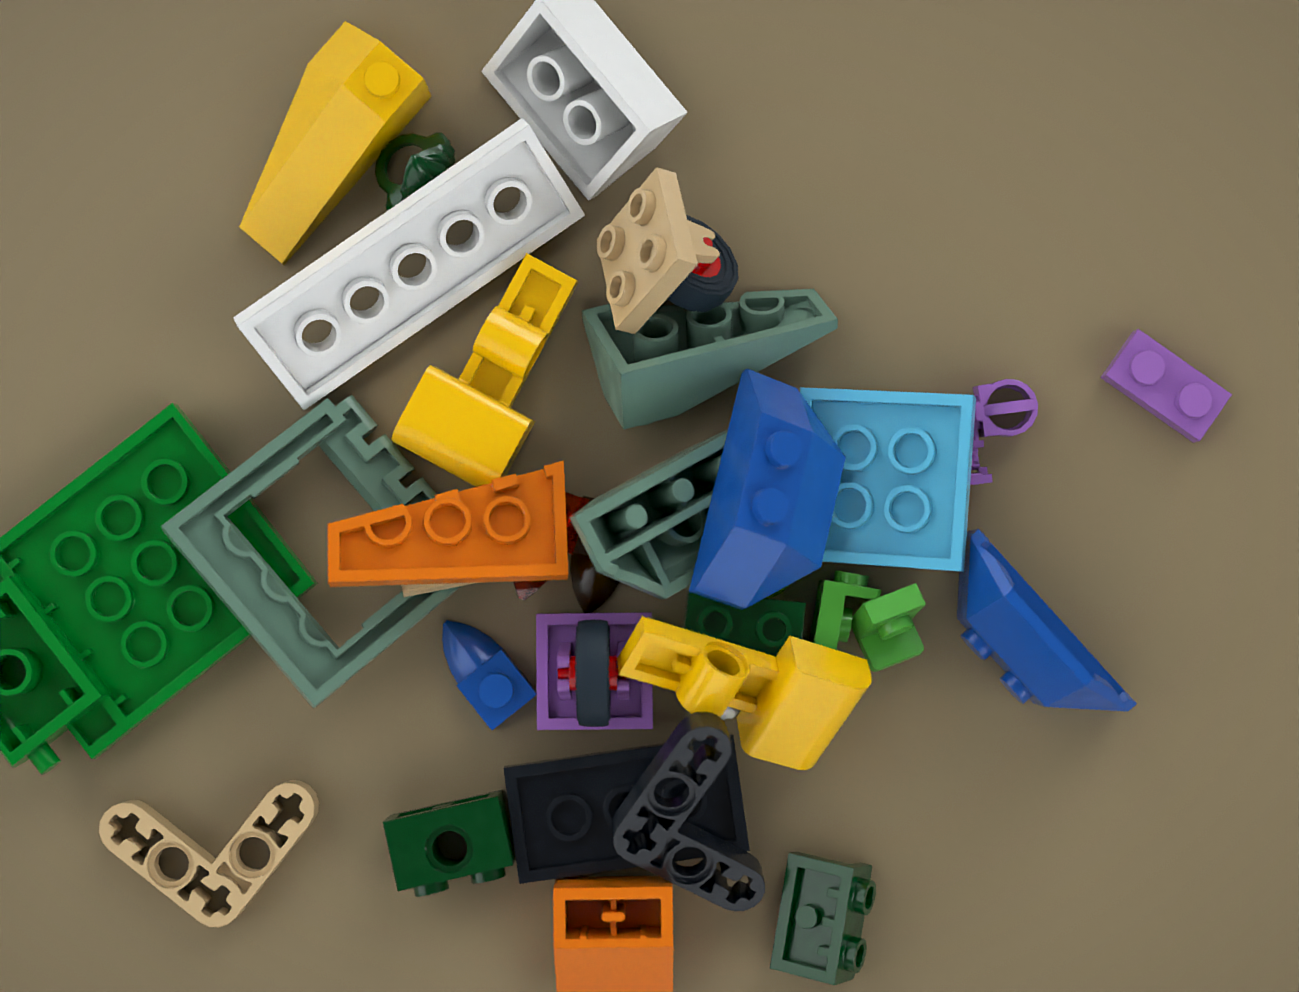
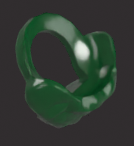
[375,132,455,210]

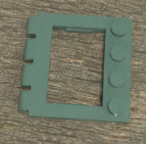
[161,395,461,709]

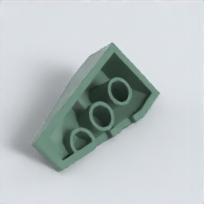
[582,289,838,430]

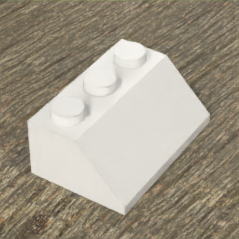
[481,0,688,201]

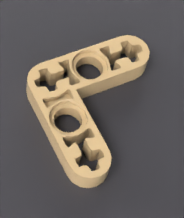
[99,780,319,927]

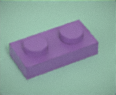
[1100,329,1232,443]

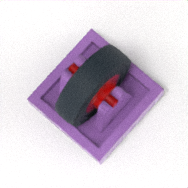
[536,612,653,730]

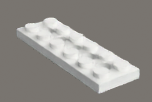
[233,118,585,410]

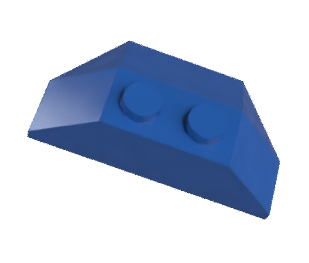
[689,369,846,609]
[957,529,1137,712]

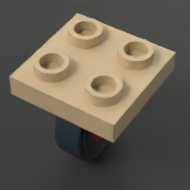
[597,167,739,334]

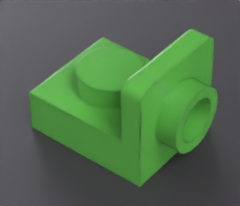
[809,570,882,650]
[851,583,926,672]

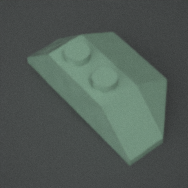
[570,429,728,600]

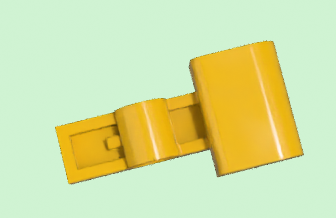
[391,253,579,487]
[617,616,872,770]

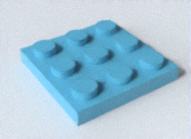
[800,387,976,572]

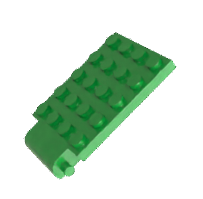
[0,403,318,775]

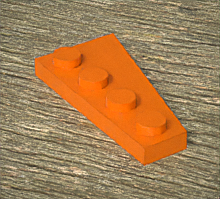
[327,460,568,587]

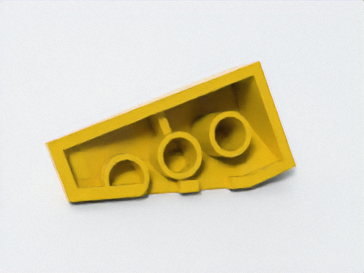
[239,21,432,265]

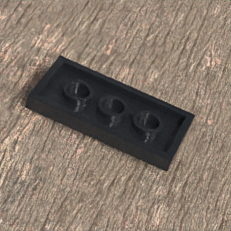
[503,733,750,884]

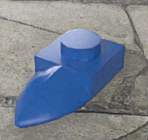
[442,620,537,730]

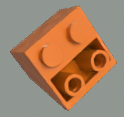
[553,876,673,992]

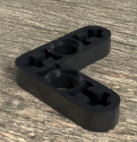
[612,712,765,911]

